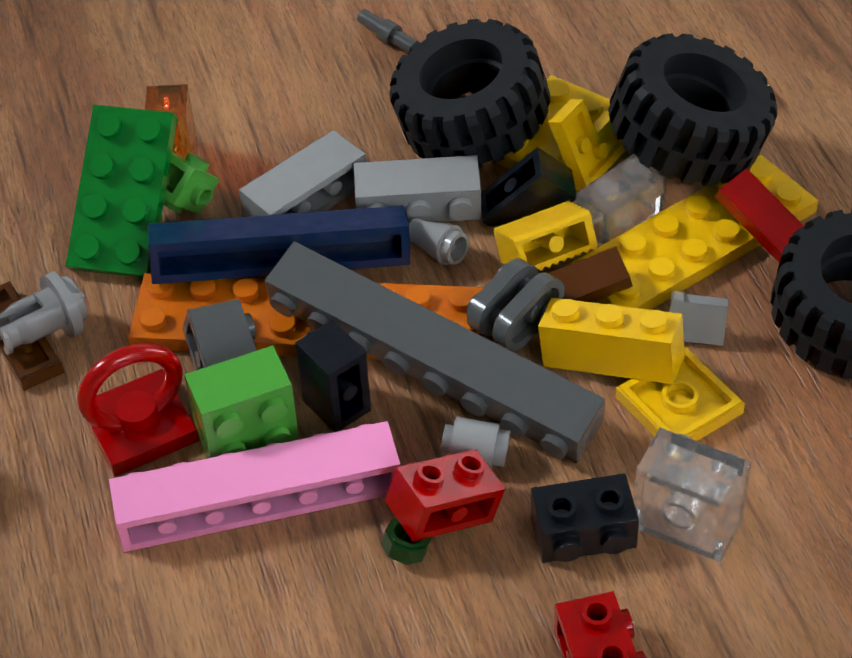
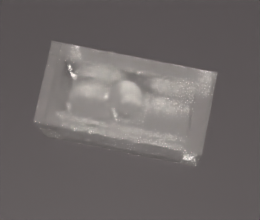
[576,154,666,246]

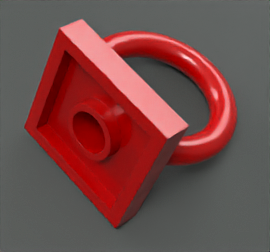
[77,343,199,477]

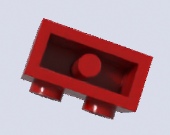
[385,449,506,542]
[554,591,646,658]

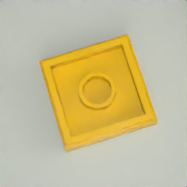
[615,347,745,456]

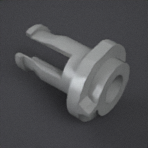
[0,271,88,355]

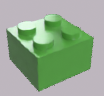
[184,345,299,459]

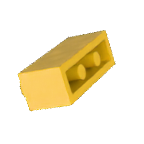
[538,298,685,384]

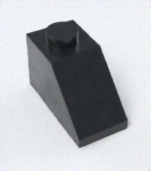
[481,147,577,226]

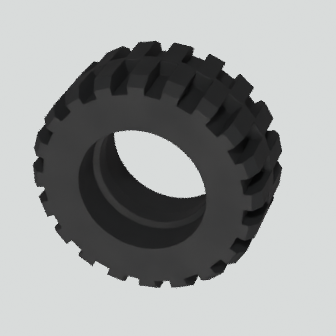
[389,19,550,167]
[608,33,777,186]
[770,210,852,379]

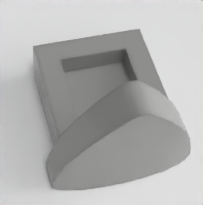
[669,291,729,346]

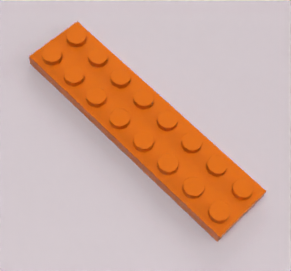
[128,273,484,360]

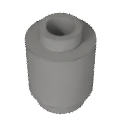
[441,416,511,470]

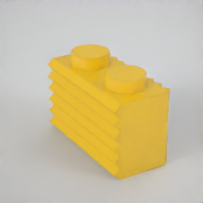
[493,201,598,271]

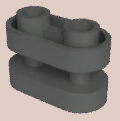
[467,258,565,351]

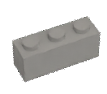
[239,130,366,217]
[354,155,481,223]

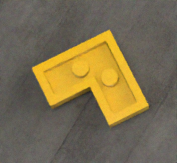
[548,99,626,191]

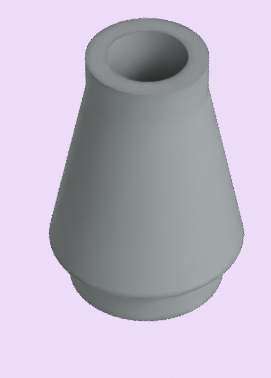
[409,218,470,265]

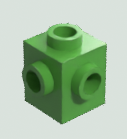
[163,152,220,214]

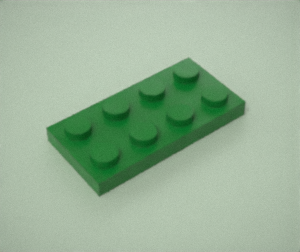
[65,104,178,278]

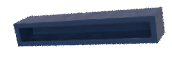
[148,205,410,284]

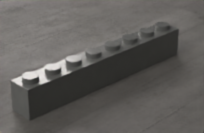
[265,241,605,463]

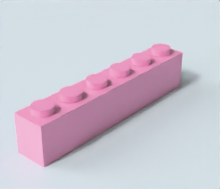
[109,421,400,552]

